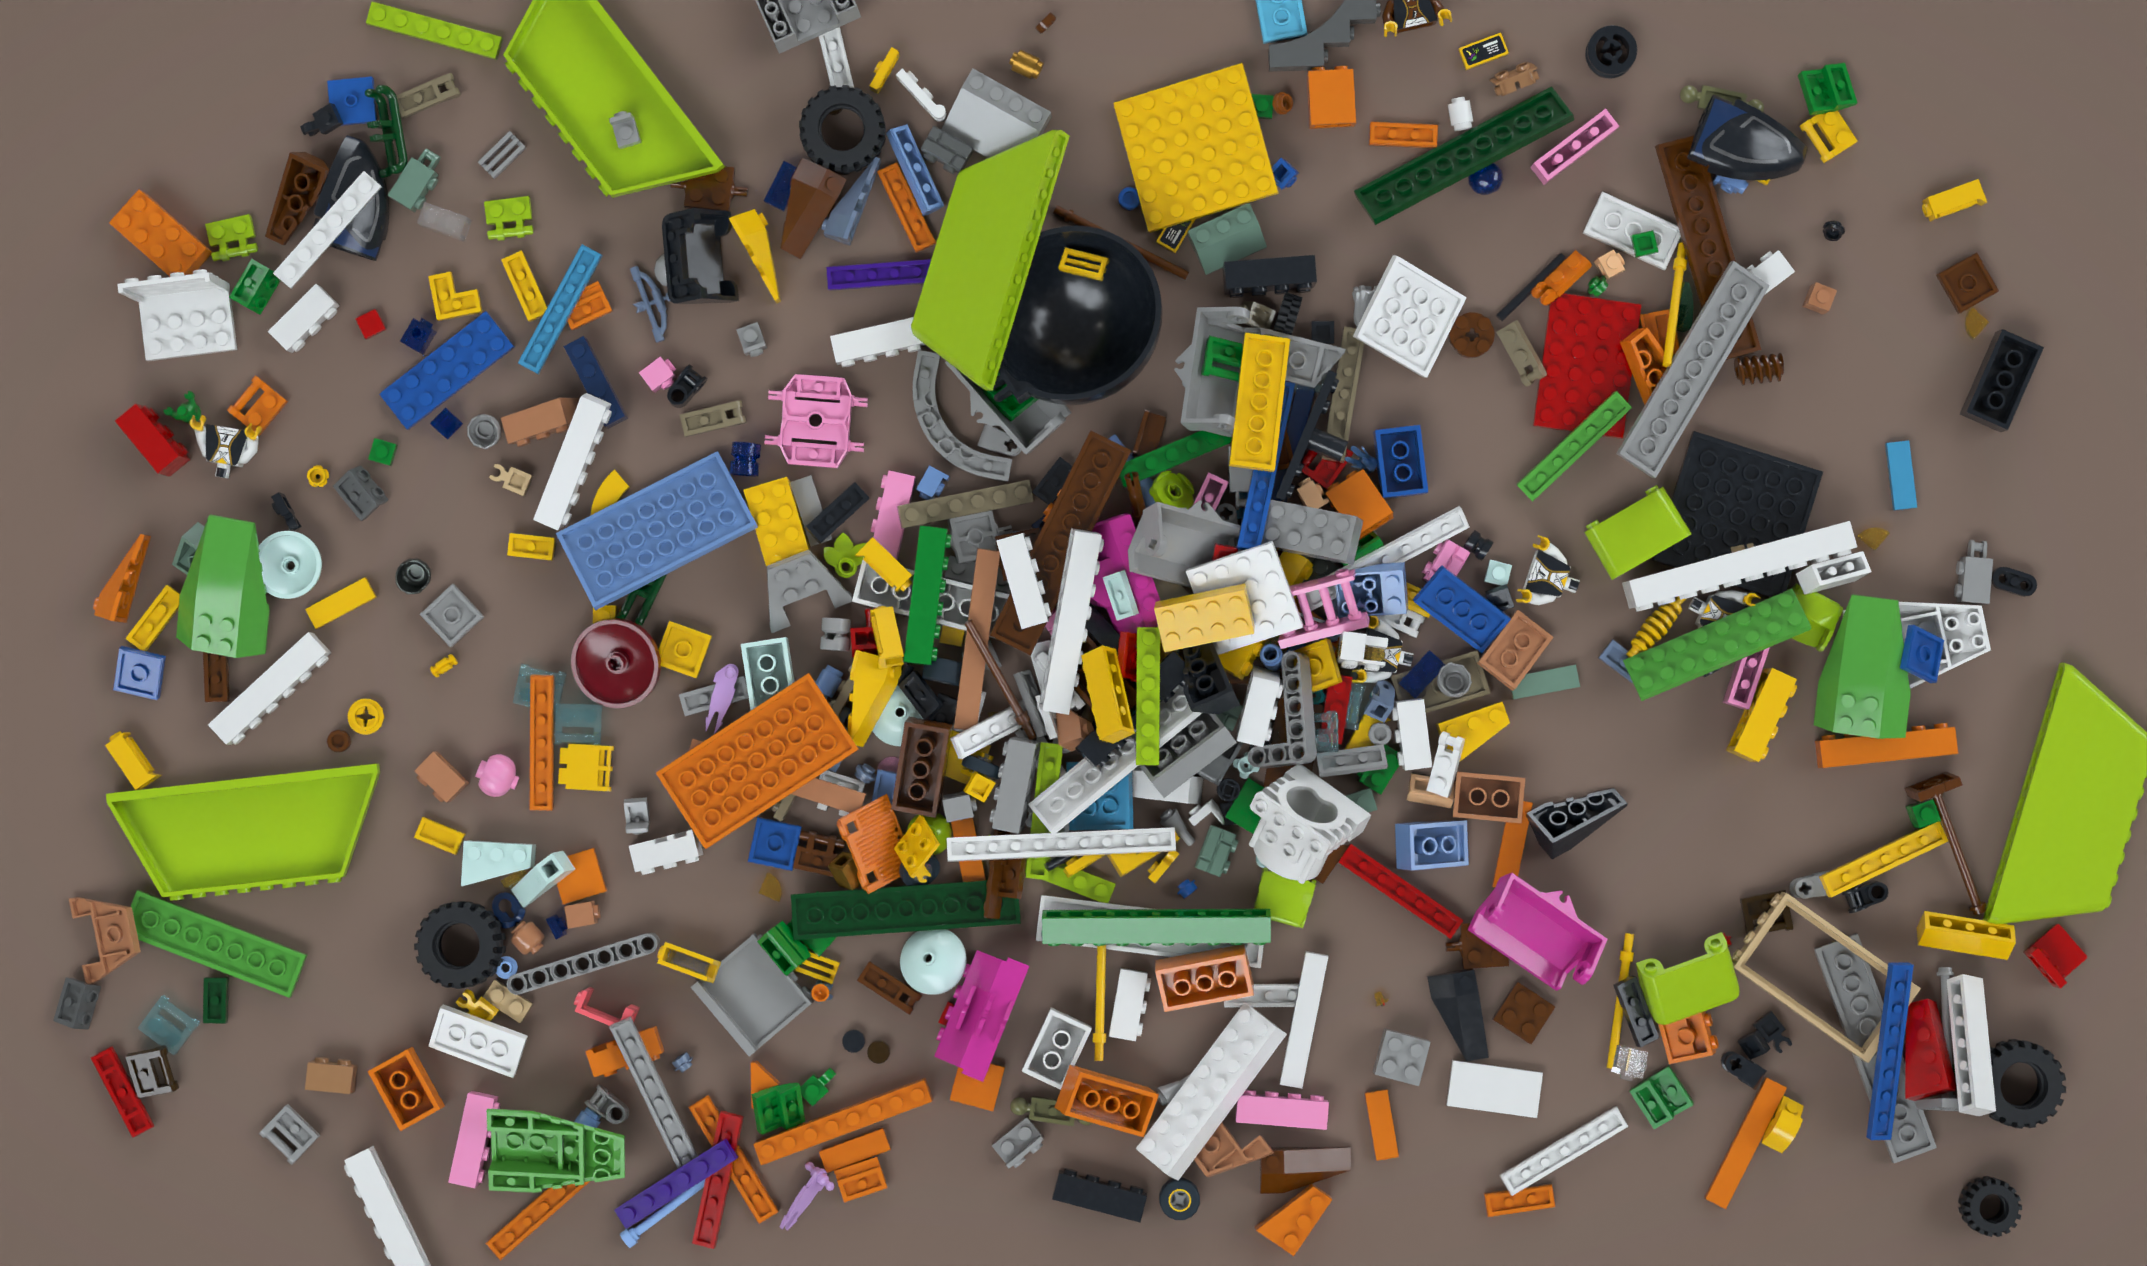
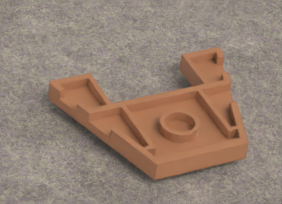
[69,897,141,984]
[1194,1122,1274,1177]

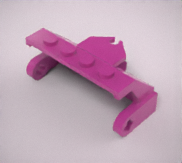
[1090,513,1161,635]
[1468,873,1608,991]
[934,950,1029,1082]

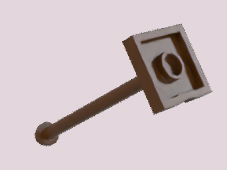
[1904,772,1986,915]

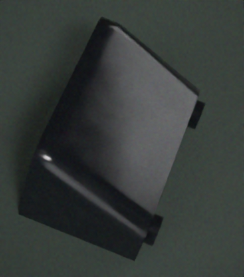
[662,208,739,304]

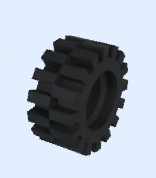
[1274,292,1303,335]

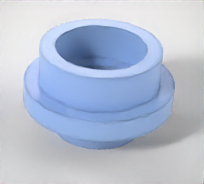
[495,956,518,979]

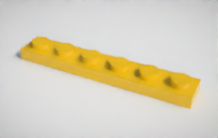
[1819,821,1948,898]

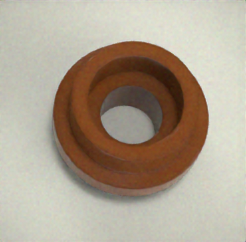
[1273,92,1293,115]

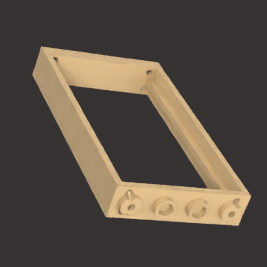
[1731,892,1921,1063]

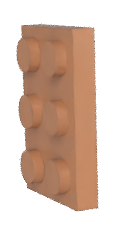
[1477,610,1554,691]

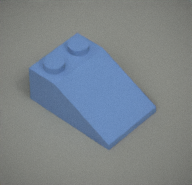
[1395,820,1469,871]

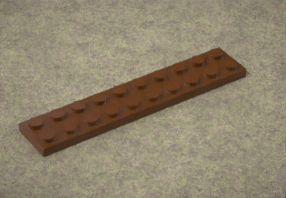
[1655,135,1762,360]
[990,430,1132,656]

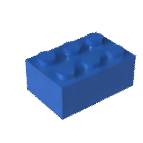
[1373,425,1428,499]

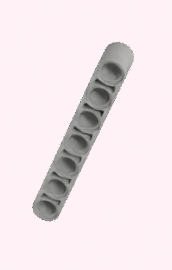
[507,932,660,995]

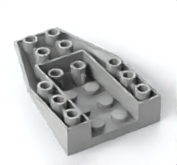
[755,0,861,54]

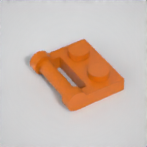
[227,375,288,436]

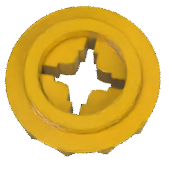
[348,699,385,735]

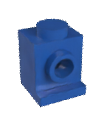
[1272,158,1299,190]

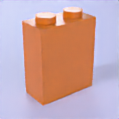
[1307,66,1356,129]
[1325,469,1394,540]

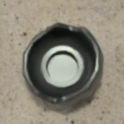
[395,558,431,594]

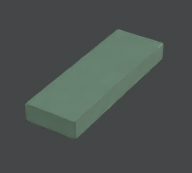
[1511,665,1580,699]

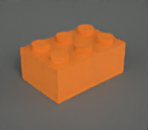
[367,1047,445,1131]

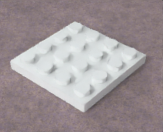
[1353,255,1467,378]
[1186,541,1303,655]

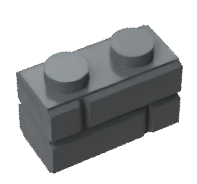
[921,126,974,174]

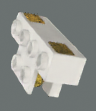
[1336,631,1388,671]

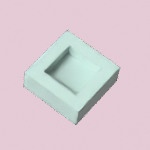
[1484,560,1512,586]

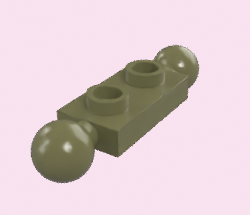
[1680,85,1764,112]
[1010,1096,1092,1126]

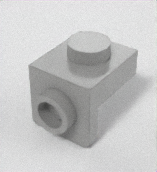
[624,797,650,835]

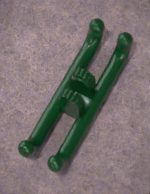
[365,85,408,178]
[615,574,667,627]

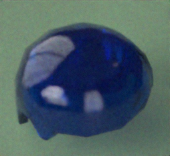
[1468,163,1504,195]

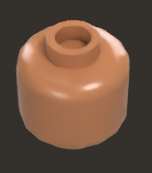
[511,921,544,955]

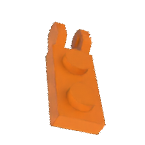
[1531,250,1592,306]

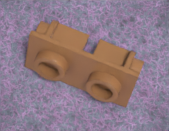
[1490,62,1539,96]

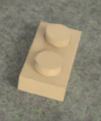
[483,979,534,1023]

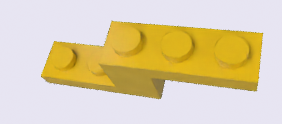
[1063,832,1180,878]

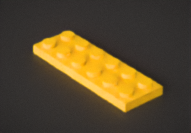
[1229,332,1290,472]

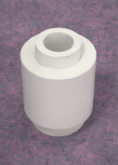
[1448,97,1473,131]

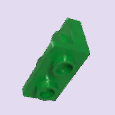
[229,258,281,315]
[1357,744,1399,795]

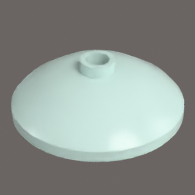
[259,531,322,599]
[872,685,923,746]
[900,929,967,995]

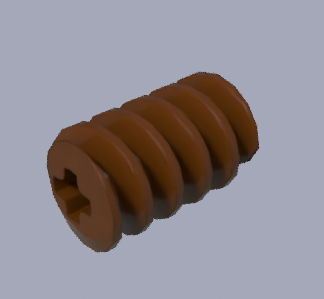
[1734,353,1784,386]

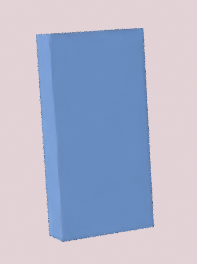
[872,769,897,805]

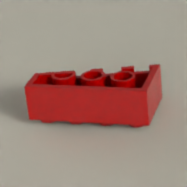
[1905,999,1957,1101]

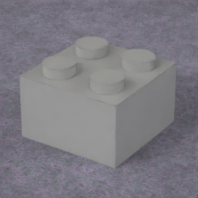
[1373,1028,1431,1086]

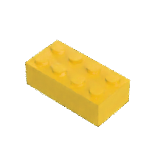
[744,477,811,566]
[1154,583,1255,652]
[1726,668,1797,762]

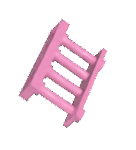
[1278,568,1370,649]

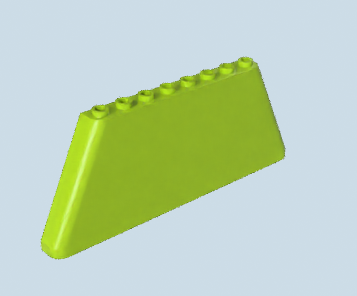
[503,0,725,198]
[911,130,1070,391]
[1983,663,2147,924]
[106,764,380,901]

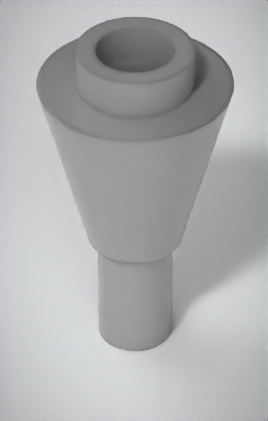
[1160,808,1195,846]
[1157,1074,1191,1106]

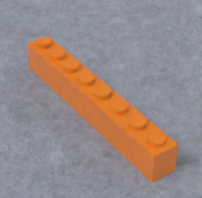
[753,1078,933,1165]

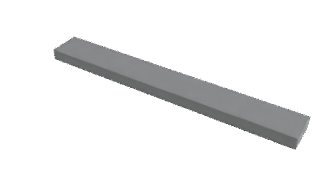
[610,1016,698,1169]

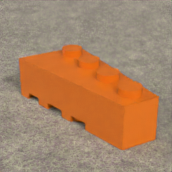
[1620,327,1667,405]

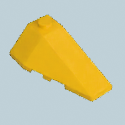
[729,209,781,303]
[848,650,902,747]

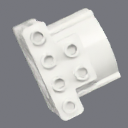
[1249,764,1371,884]

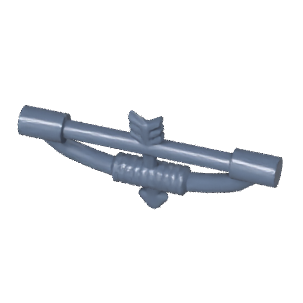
[630,266,670,343]

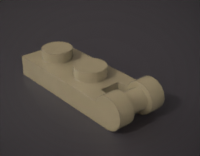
[396,73,461,119]
[1496,320,1547,387]
[680,400,747,437]

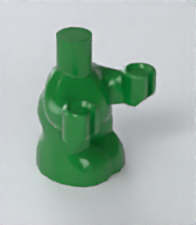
[163,391,201,424]

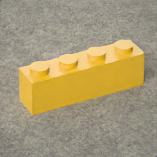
[1081,645,1135,743]
[1917,911,2016,960]

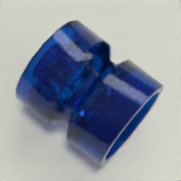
[729,442,761,477]

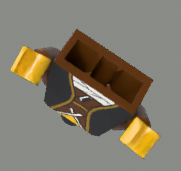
[1382,0,1452,37]

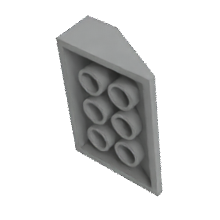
[941,68,1052,158]
[1139,713,1237,798]

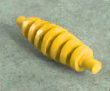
[1626,596,1687,658]

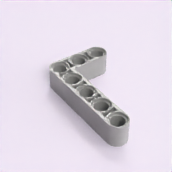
[1248,651,1317,768]

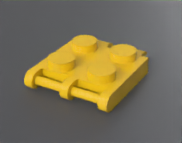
[558,744,614,791]

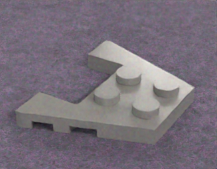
[766,550,853,633]

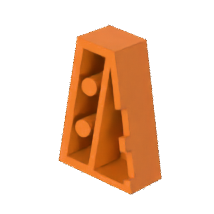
[585,1026,665,1077]
[1255,1184,1332,1256]

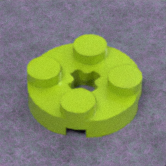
[1149,471,1195,510]

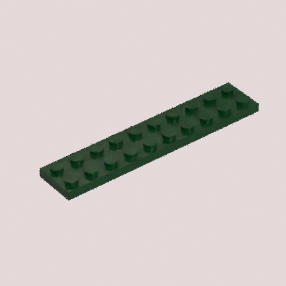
[1354,86,1574,225]
[791,881,1021,940]

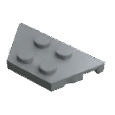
[1260,328,1346,388]

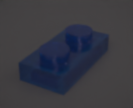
[763,161,796,212]
[1398,650,1445,699]

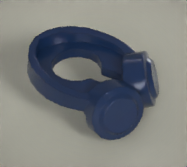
[492,892,526,928]

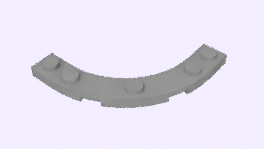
[913,350,1012,482]

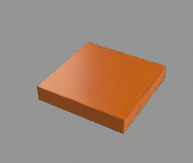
[557,848,607,904]
[950,1063,1005,1111]

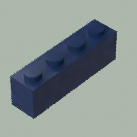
[563,336,628,429]

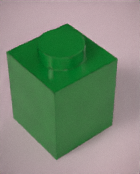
[1905,799,1941,828]

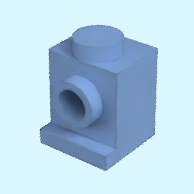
[1712,175,1749,194]
[916,465,950,500]

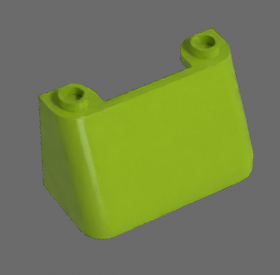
[1584,485,1691,580]
[1636,932,1740,1025]

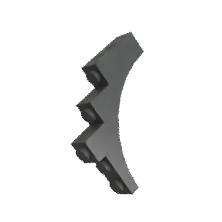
[1268,0,1380,72]

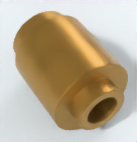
[1009,49,1044,79]

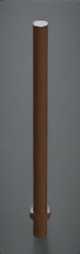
[1053,205,1189,280]

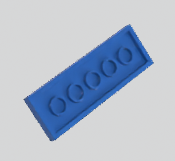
[379,311,515,430]

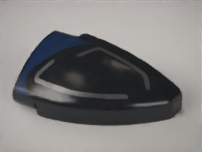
[1687,94,1808,180]
[312,135,389,261]

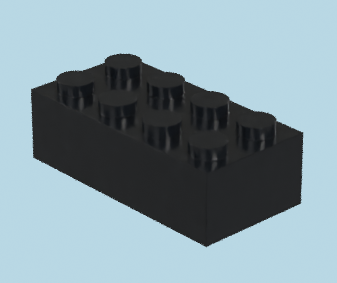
[1222,255,1317,298]
[1960,329,2044,432]

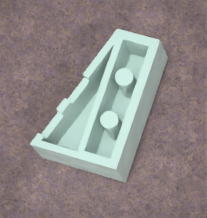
[461,840,536,886]

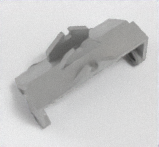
[1174,307,1261,437]
[945,361,1072,455]
[1128,500,1243,588]

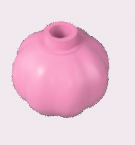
[475,754,519,797]

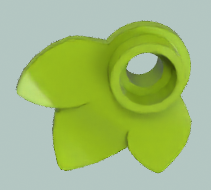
[823,533,866,578]

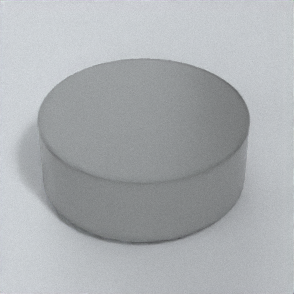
[1368,723,1391,745]

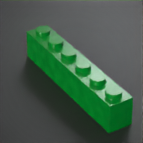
[903,526,952,665]

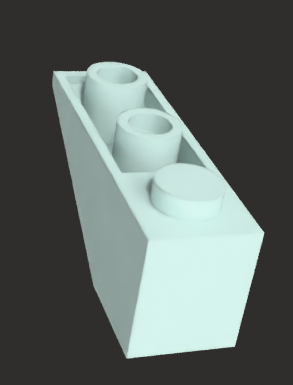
[511,851,575,908]

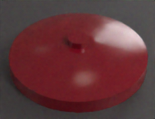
[571,618,661,708]

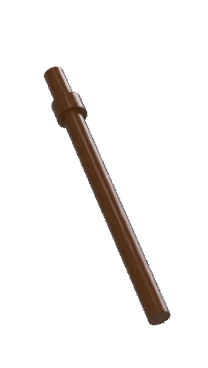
[964,619,1037,740]

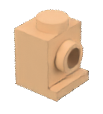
[1594,250,1625,281]
[1296,477,1330,509]

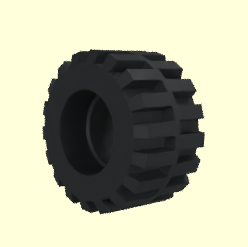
[1958,1176,2022,1237]

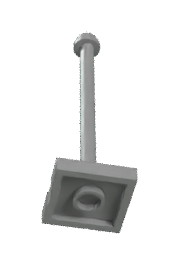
[1916,967,1959,1111]

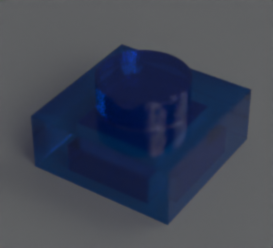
[430,407,463,440]
[546,914,568,940]

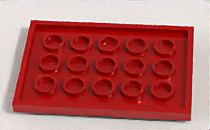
[1533,293,1641,439]

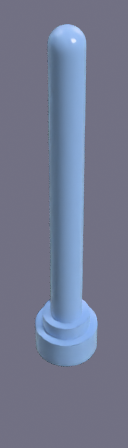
[620,1179,705,1248]

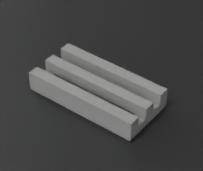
[478,131,526,179]

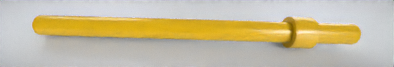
[1662,243,1687,367]
[1606,933,1634,1069]
[1093,945,1106,1061]

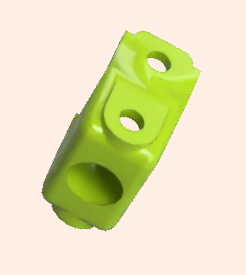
[1792,583,1843,652]
[1253,867,1316,928]

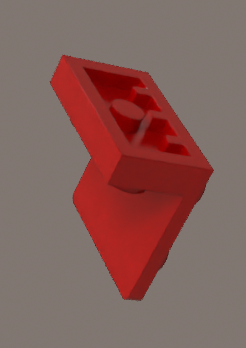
[2023,924,2087,989]

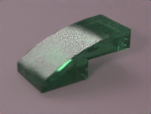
[1677,282,1694,332]

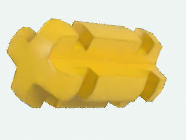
[430,654,458,677]

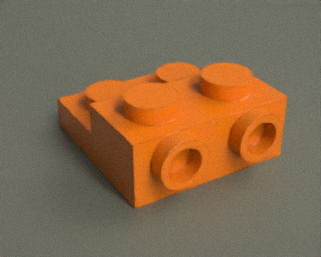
[1659,1011,1719,1064]

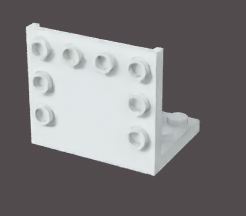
[118,269,237,361]

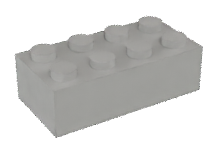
[1261,500,1363,565]
[989,736,1041,834]

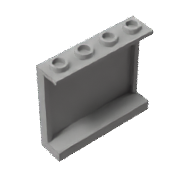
[691,933,813,1057]

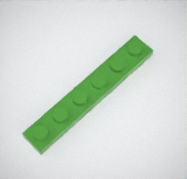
[1516,391,1632,502]

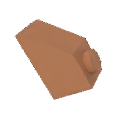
[1056,709,1094,751]

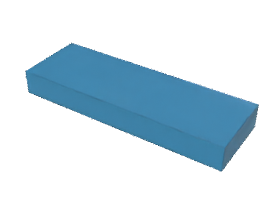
[1885,440,1917,510]

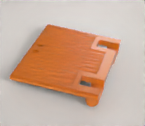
[837,794,904,894]

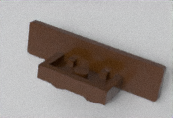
[984,829,1026,919]

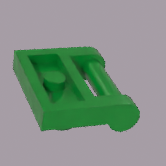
[1201,335,1243,383]

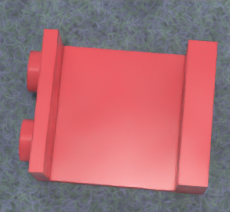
[574,987,640,1026]

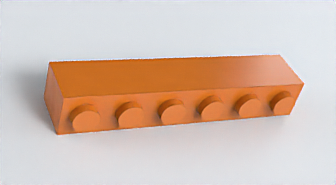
[1815,723,1958,768]

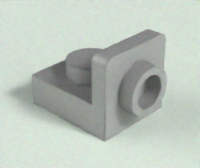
[609,111,641,149]
[737,322,767,357]

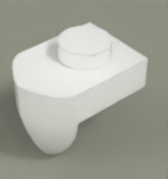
[1188,799,1225,826]

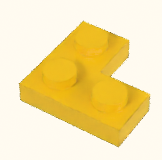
[428,272,483,321]

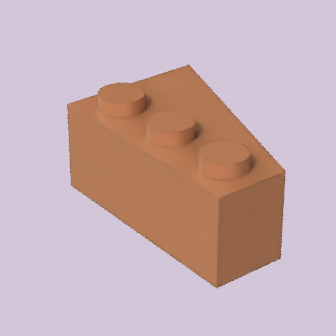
[501,398,580,447]

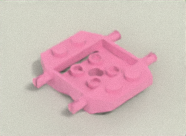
[764,374,868,468]

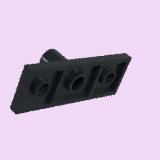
[1275,370,1348,501]

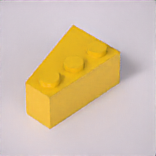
[1436,702,1510,762]

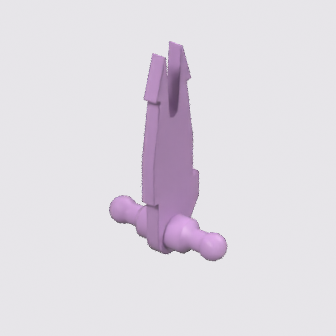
[706,664,739,734]
[780,1162,834,1231]

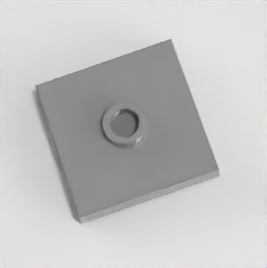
[420,584,484,648]

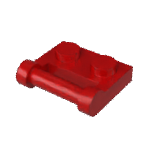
[1300,449,1354,490]

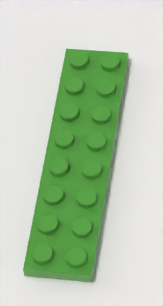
[1623,589,1812,701]
[131,890,308,998]

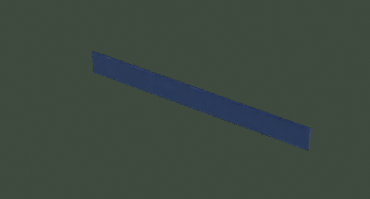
[1271,385,1316,503]

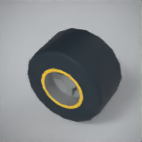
[922,657,962,686]
[1159,1178,1200,1220]

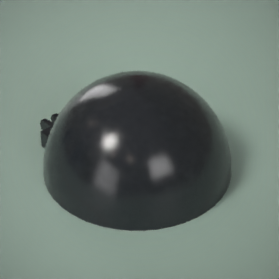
[993,226,1163,405]

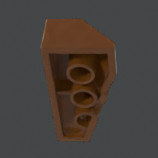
[265,152,329,245]
[780,158,847,259]
[1260,1147,1351,1194]

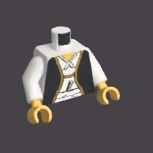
[190,415,262,479]
[1516,535,1580,605]
[1688,590,1760,628]
[1352,616,1413,683]

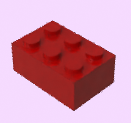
[115,404,191,477]

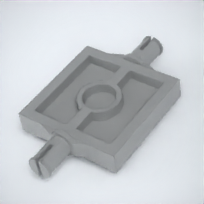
[947,511,1013,564]

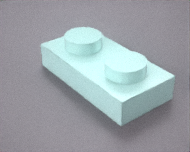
[1102,570,1139,621]

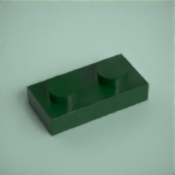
[203,977,229,1024]

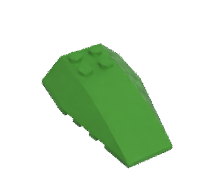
[176,514,270,658]
[1814,594,1911,739]
[486,1109,625,1193]

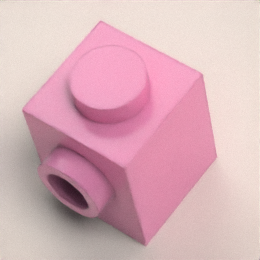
[639,356,676,393]

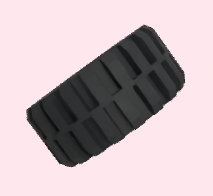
[799,85,886,175]
[414,901,506,989]
[1989,1039,2066,1129]

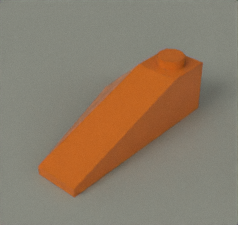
[93,534,151,623]

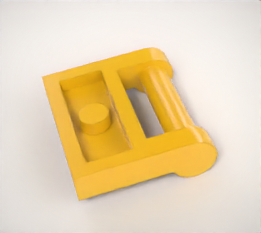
[1799,111,1858,164]

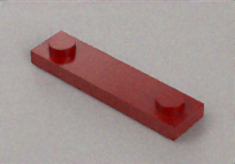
[91,1046,155,1138]

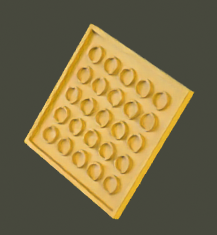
[1113,63,1279,233]

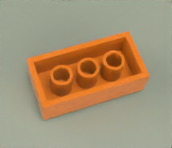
[109,189,213,277]
[1155,943,1254,1012]
[1055,1065,1159,1137]

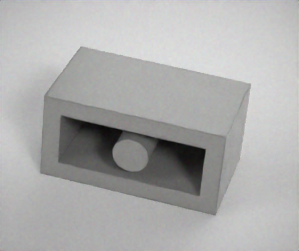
[942,791,978,822]

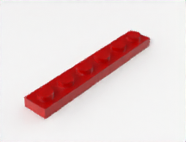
[1338,844,1463,939]
[692,1111,744,1249]

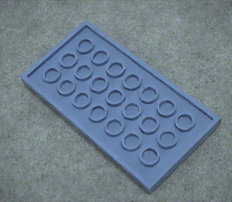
[556,451,758,610]

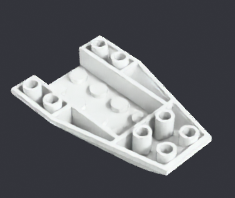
[1843,602,1991,688]

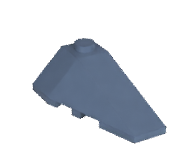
[821,157,881,246]

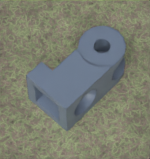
[1364,680,1395,722]

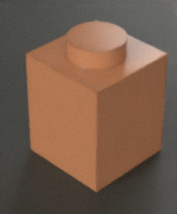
[1802,282,1837,315]
[564,901,601,929]

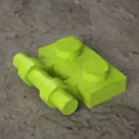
[484,196,534,241]
[205,214,258,262]

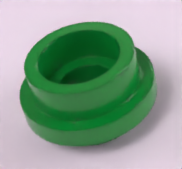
[1587,276,1609,297]

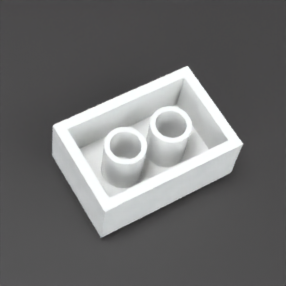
[1236,665,1283,747]
[1022,1007,1092,1090]

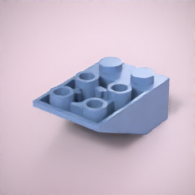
[1335,562,1408,618]

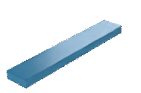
[518,244,603,375]

